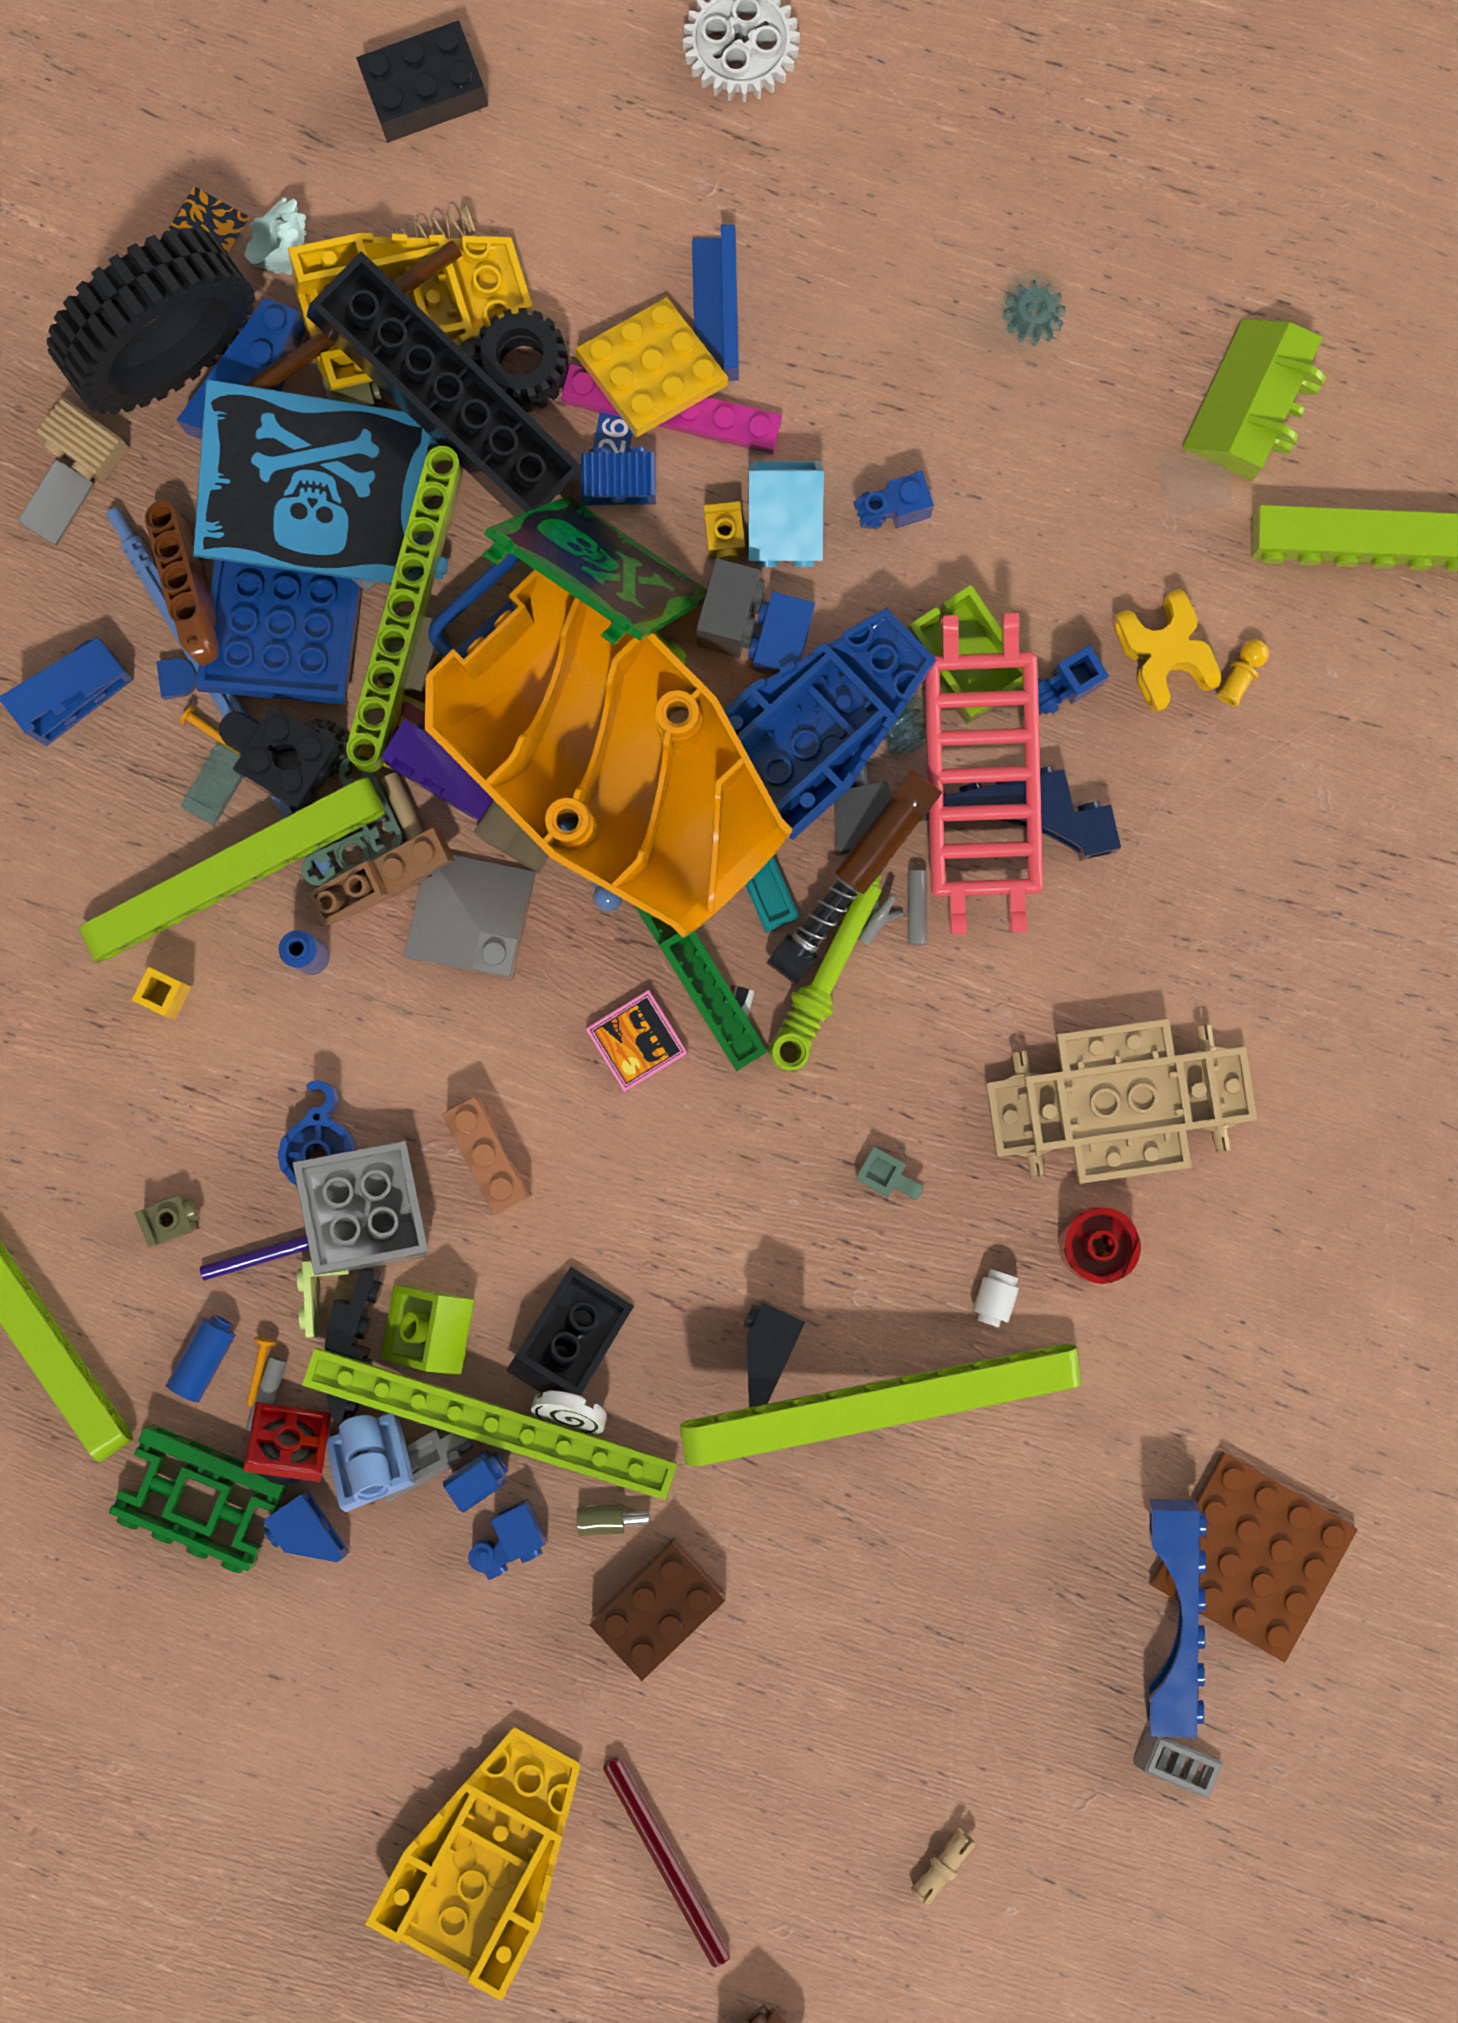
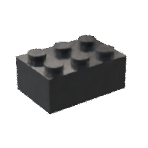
[356,20,488,143]

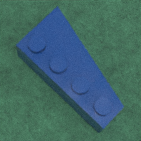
[177,298,306,440]

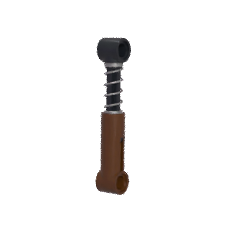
[766,769,942,985]

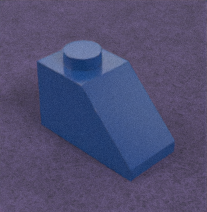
[263,1490,349,1562]

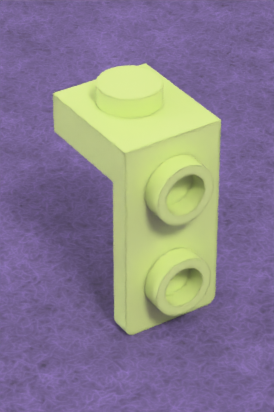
[297,1261,354,1338]

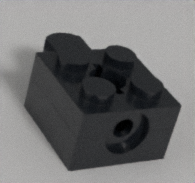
[219,706,343,811]

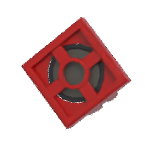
[243,1402,331,1485]

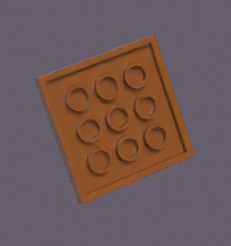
[1149,1451,1358,1663]

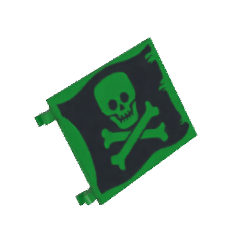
[483,496,707,645]

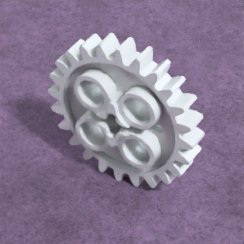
[683,0,800,102]

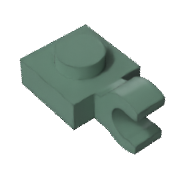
[856,1146,924,1201]

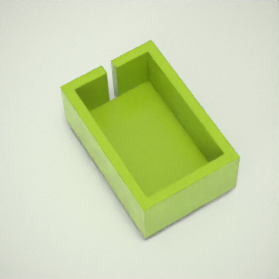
[908,585,1023,726]

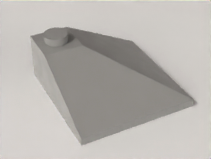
[404,855,536,980]
[293,1141,428,1275]

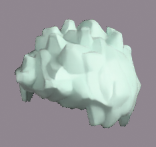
[244,197,307,275]

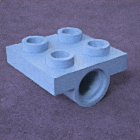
[326,1413,415,1512]

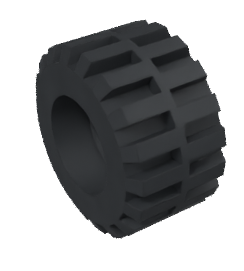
[473,308,569,412]

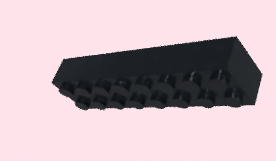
[306,251,583,517]

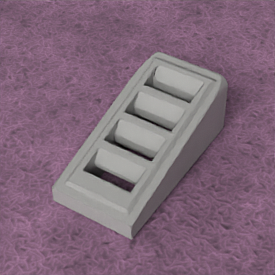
[1134,1729,1223,1799]

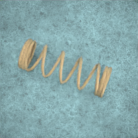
[391,205,475,238]

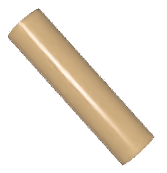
[381,772,424,841]

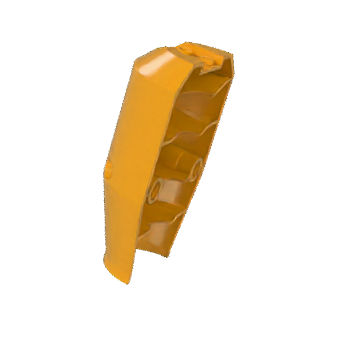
[425,570,793,938]

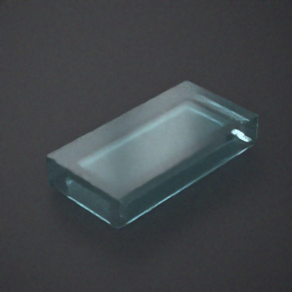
[180,743,242,827]

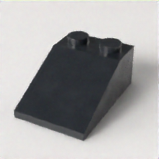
[506,1267,634,1396]
[743,1299,805,1407]

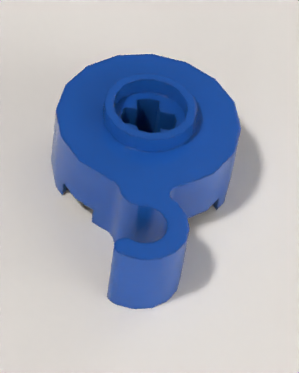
[278,1080,357,1187]

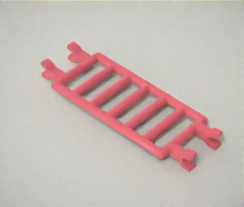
[925,613,1043,934]

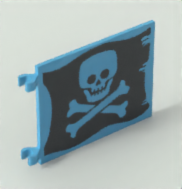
[193,380,448,584]

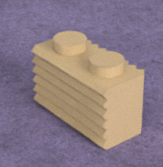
[37,397,129,483]

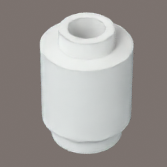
[972,1269,1019,1327]

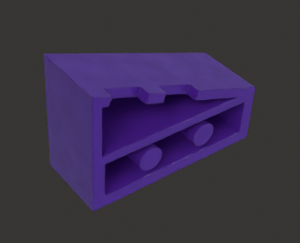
[381,719,494,823]

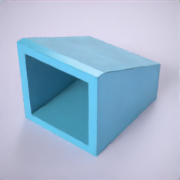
[749,461,824,567]

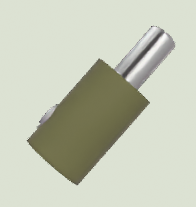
[577,1505,650,1536]

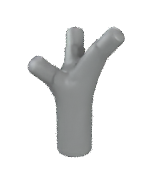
[858,894,903,946]

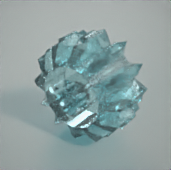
[1003,279,1066,346]

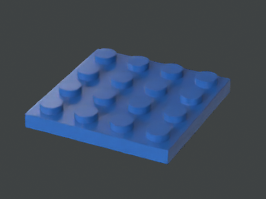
[195,560,362,704]

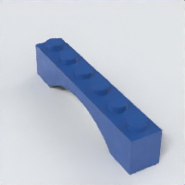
[1147,1499,1207,1738]

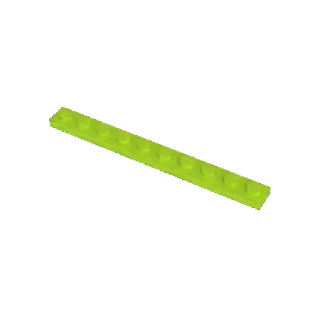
[302,1347,678,1500]

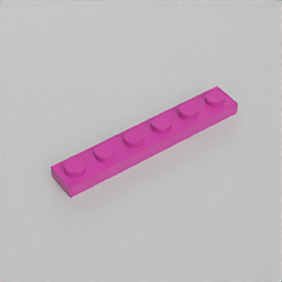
[561,364,782,454]

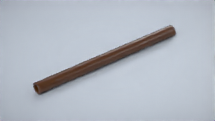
[244,240,462,390]

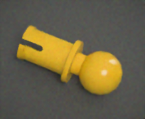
[1217,639,1269,707]

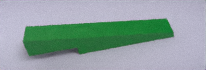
[634,905,768,1071]

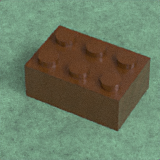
[589,1538,726,1681]

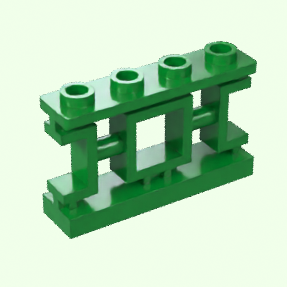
[108,1424,289,1573]

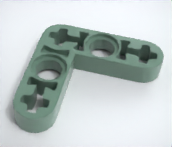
[301,756,405,887]

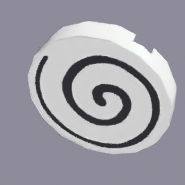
[531,1390,607,1435]

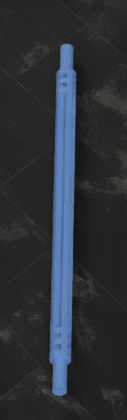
[106,507,338,878]

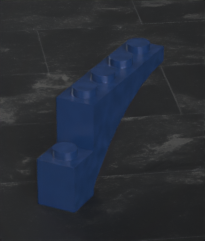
[920,766,1121,861]

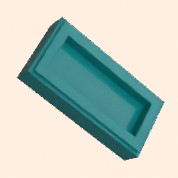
[745,857,800,933]

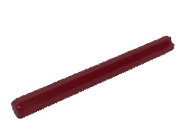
[603,1756,730,1968]

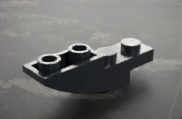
[325,1268,383,1424]

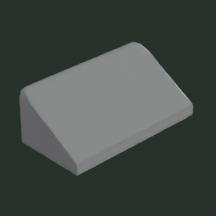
[18,460,94,546]

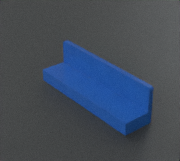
[692,225,739,381]

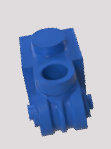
[853,471,934,529]
[1038,645,1109,716]
[468,1499,548,1580]

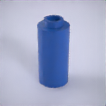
[278,930,330,975]
[166,1314,236,1403]

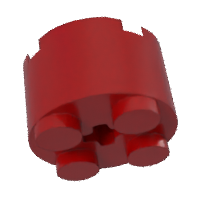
[1059,1207,1141,1284]

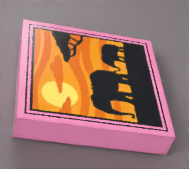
[586,990,688,1092]

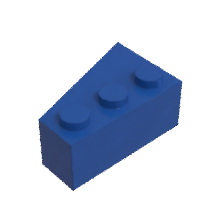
[0,637,134,747]

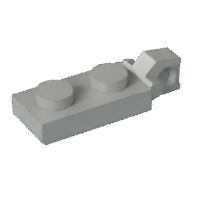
[383,1430,478,1503]

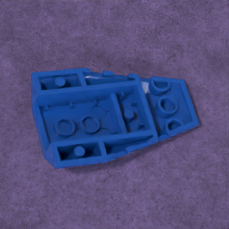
[724,608,937,840]

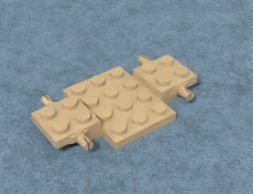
[985,1019,1258,1184]

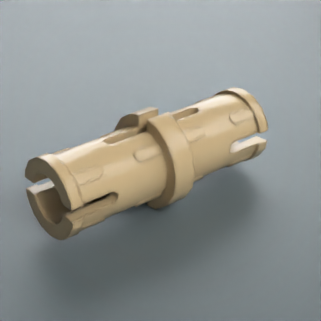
[911,1828,977,1905]

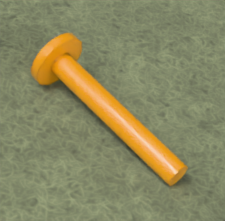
[179,705,241,756]
[246,1336,277,1406]

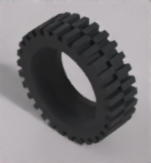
[47,228,255,414]

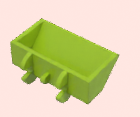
[1182,319,1326,481]

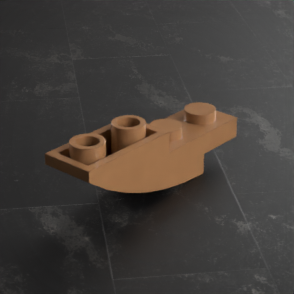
[308,827,455,926]

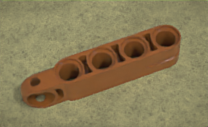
[145,500,219,667]

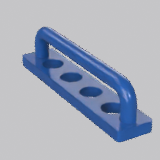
[428,554,520,658]

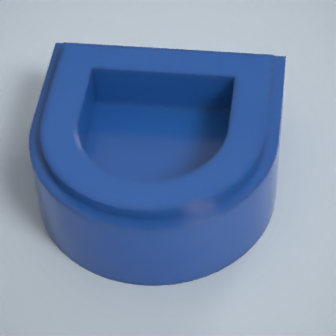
[156,658,197,700]

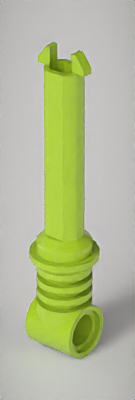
[768,874,882,1071]

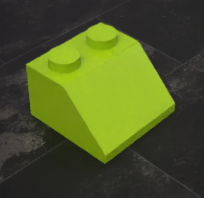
[380,1284,474,1375]

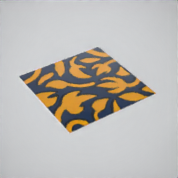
[167,186,250,253]

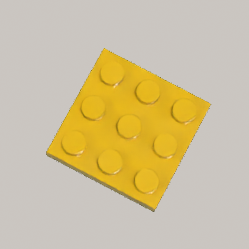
[576,297,729,438]

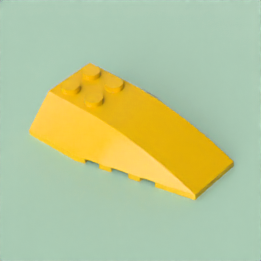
[288,233,533,391]
[365,1727,581,2001]

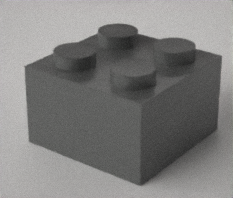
[696,558,765,658]

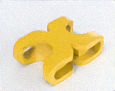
[1113,588,1221,712]

